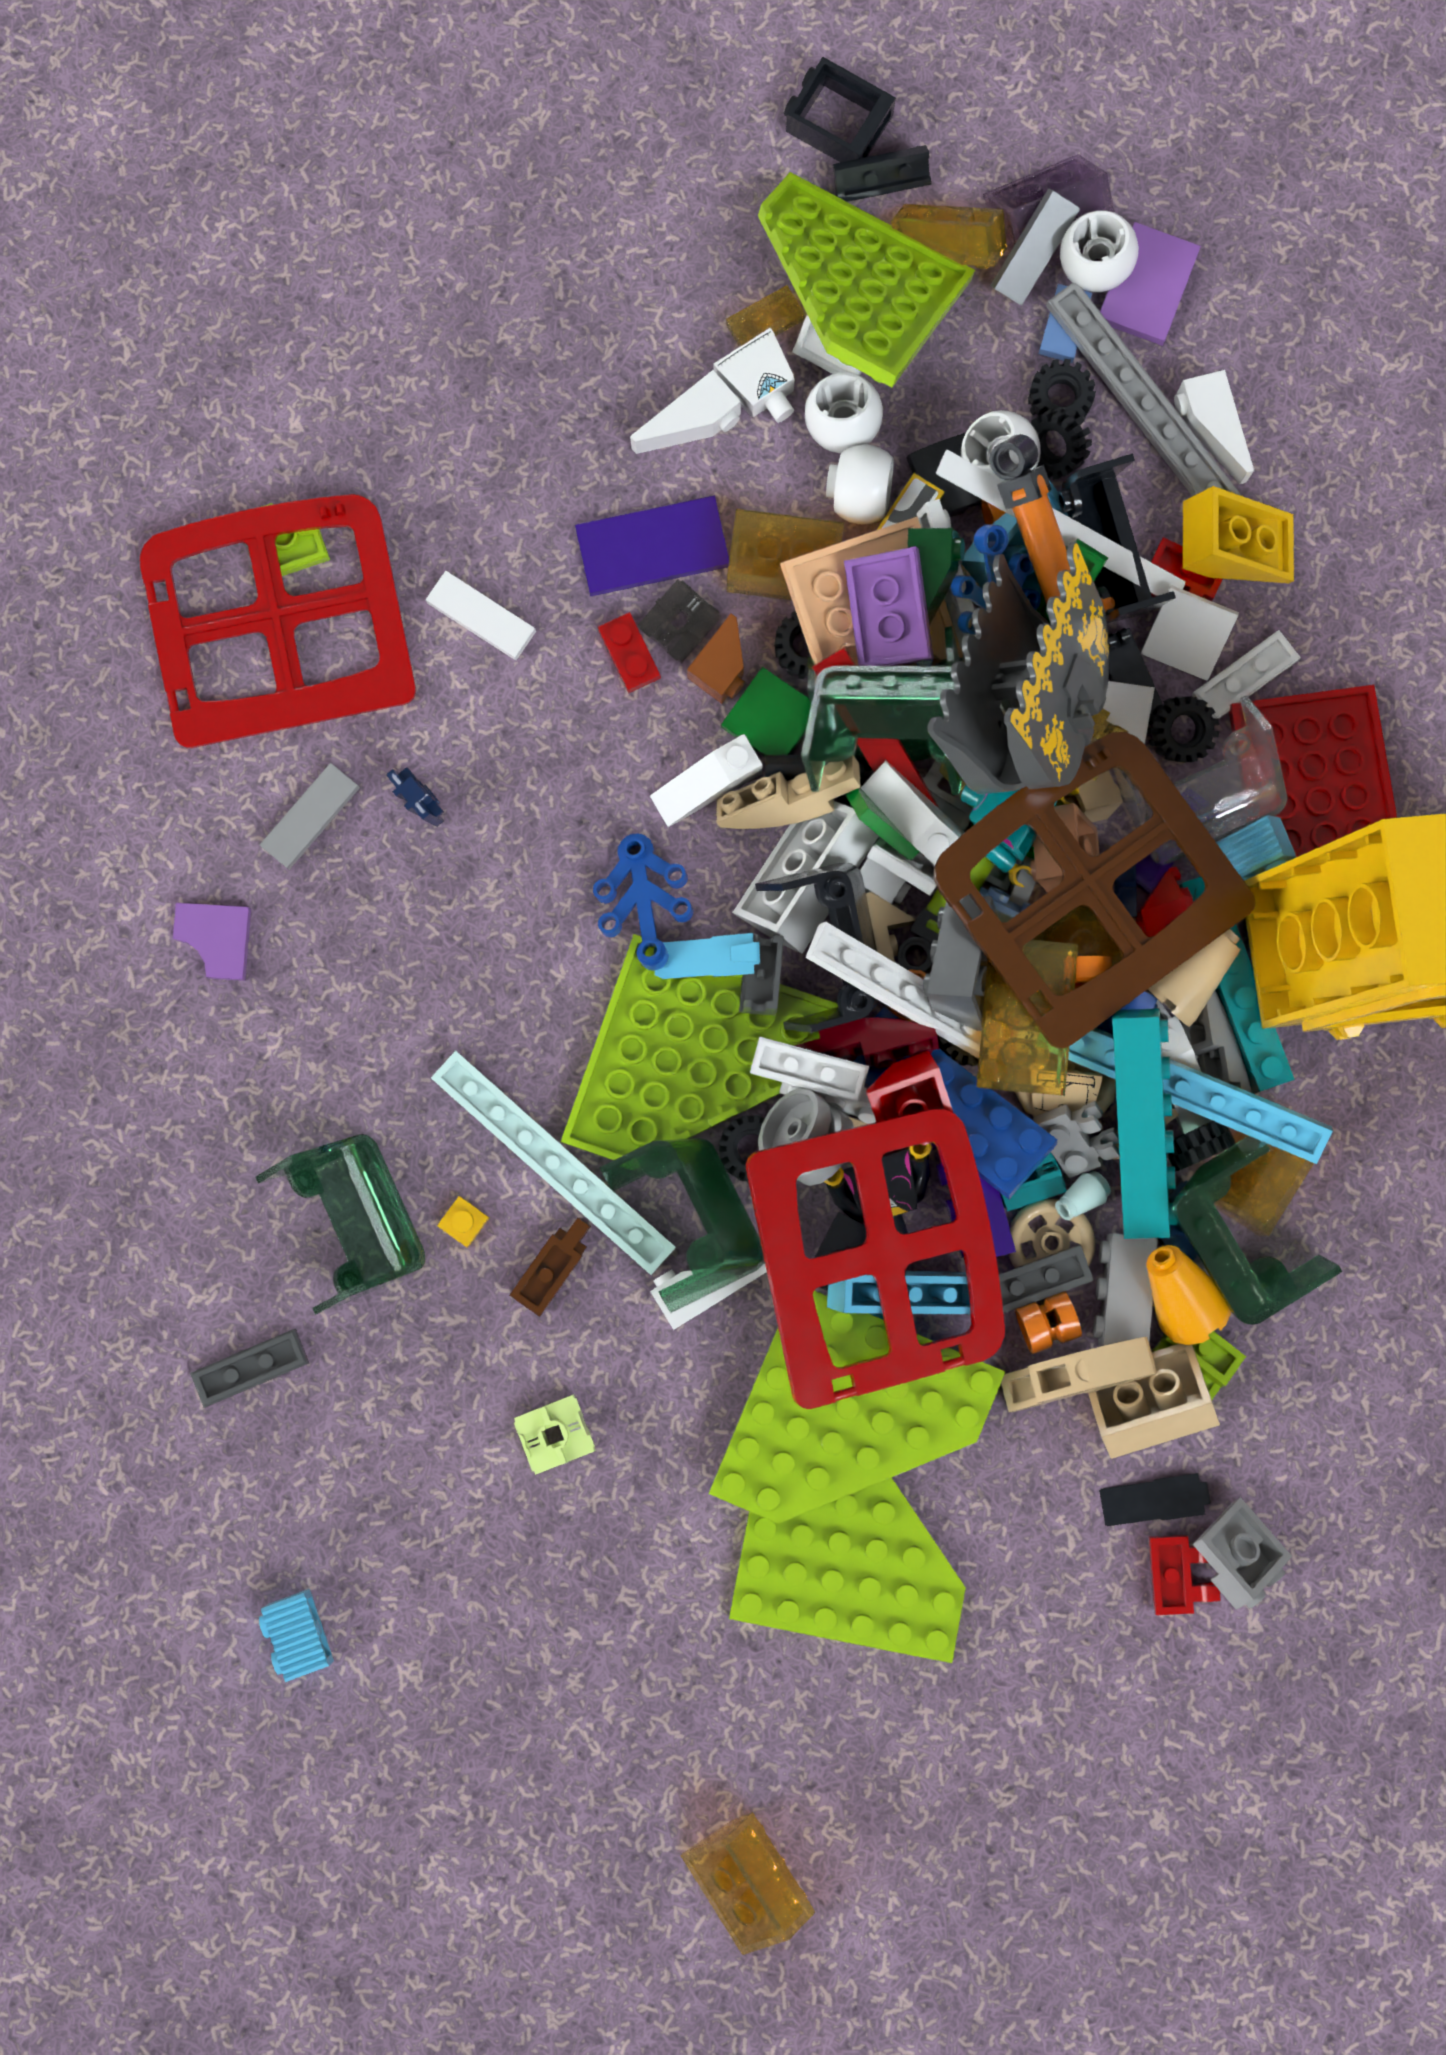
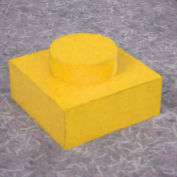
[437,1196,490,1248]

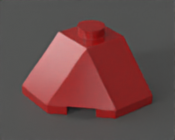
[1136,867,1193,937]
[866,1051,953,1146]

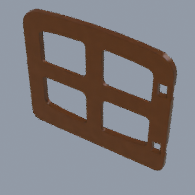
[934,732,1256,1049]

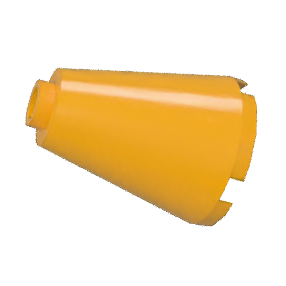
[1146,1245,1231,1345]

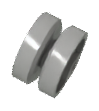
[758,1088,854,1186]

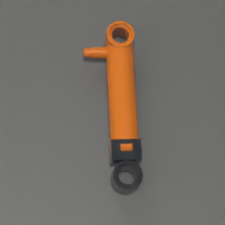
[989,434,1115,612]

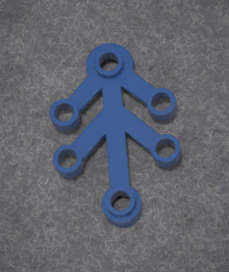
[951,524,1041,635]
[593,833,694,971]

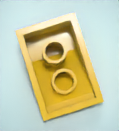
[1183,486,1294,584]

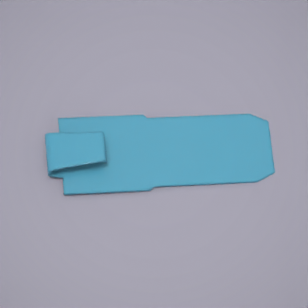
[654,933,760,979]

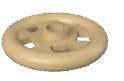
[1008,1199,1095,1268]

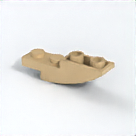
[717,754,860,829]
[1001,1337,1157,1412]

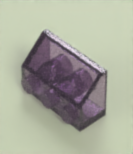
[983,154,1115,249]

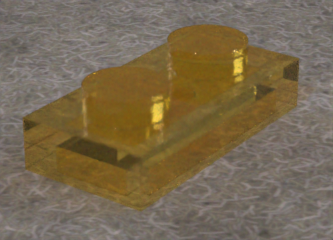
[726,285,805,347]

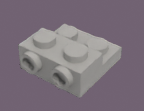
[1193,1497,1292,1610]

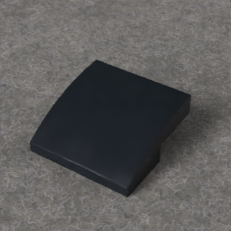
[906,433,982,517]

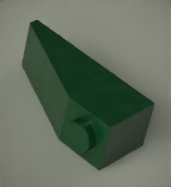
[908,528,965,626]

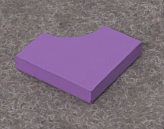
[173,903,251,981]

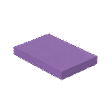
[1100,222,1201,346]
[844,546,934,672]

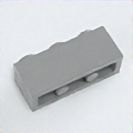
[1093,1233,1158,1346]

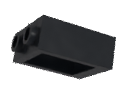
[784,57,896,163]

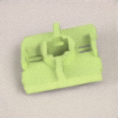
[514,1394,596,1475]

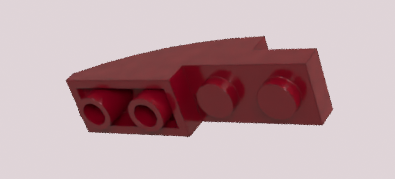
[793,1017,939,1069]

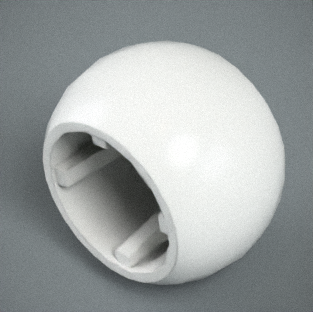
[1060,210,1139,292]
[805,373,883,453]
[961,410,1041,481]
[826,444,894,524]

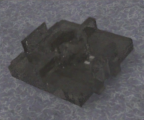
[638,579,722,664]

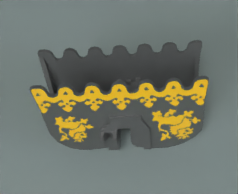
[928,542,1109,794]

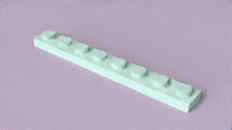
[431,1050,676,1275]

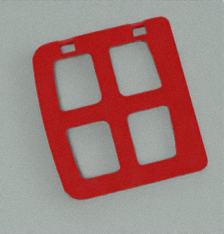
[140,494,416,748]
[746,1109,1005,1409]

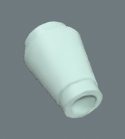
[1055,1171,1111,1220]

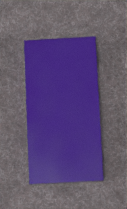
[575,495,730,597]

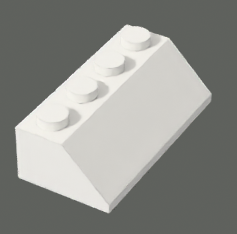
[732,801,879,954]

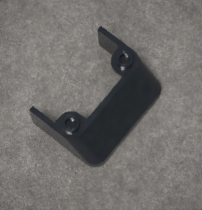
[1057,453,1176,623]
[755,863,880,1033]

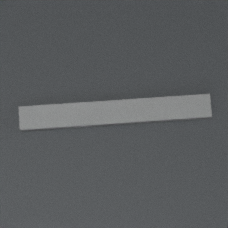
[1046,282,1242,496]

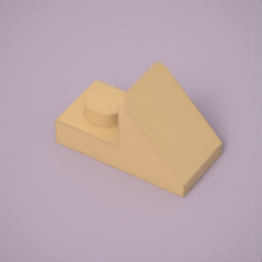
[866,892,915,962]

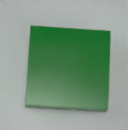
[721,667,822,757]
[845,786,920,860]

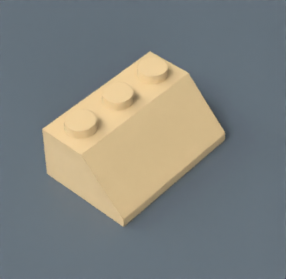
[1088,1344,1220,1459]

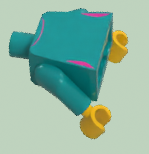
[961,785,1079,887]

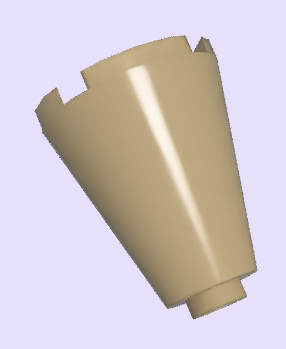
[1148,929,1240,1027]

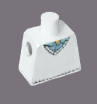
[714,328,795,423]

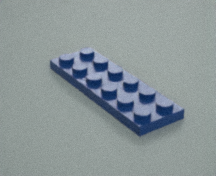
[853,1007,1057,1199]

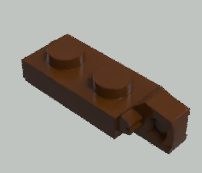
[509,1218,591,1317]

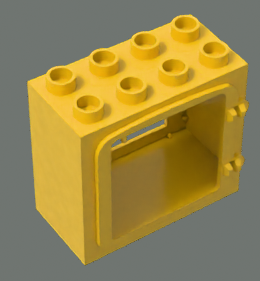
[1244,813,1446,1040]

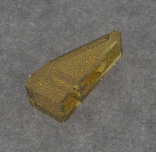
[891,204,1007,269]

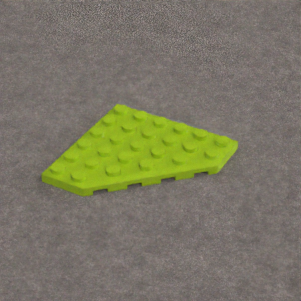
[758,172,975,388]
[561,934,838,1166]
[709,1290,1005,1524]
[729,1477,966,1663]

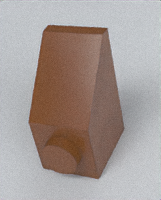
[687,613,745,704]

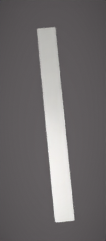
[936,450,1185,596]

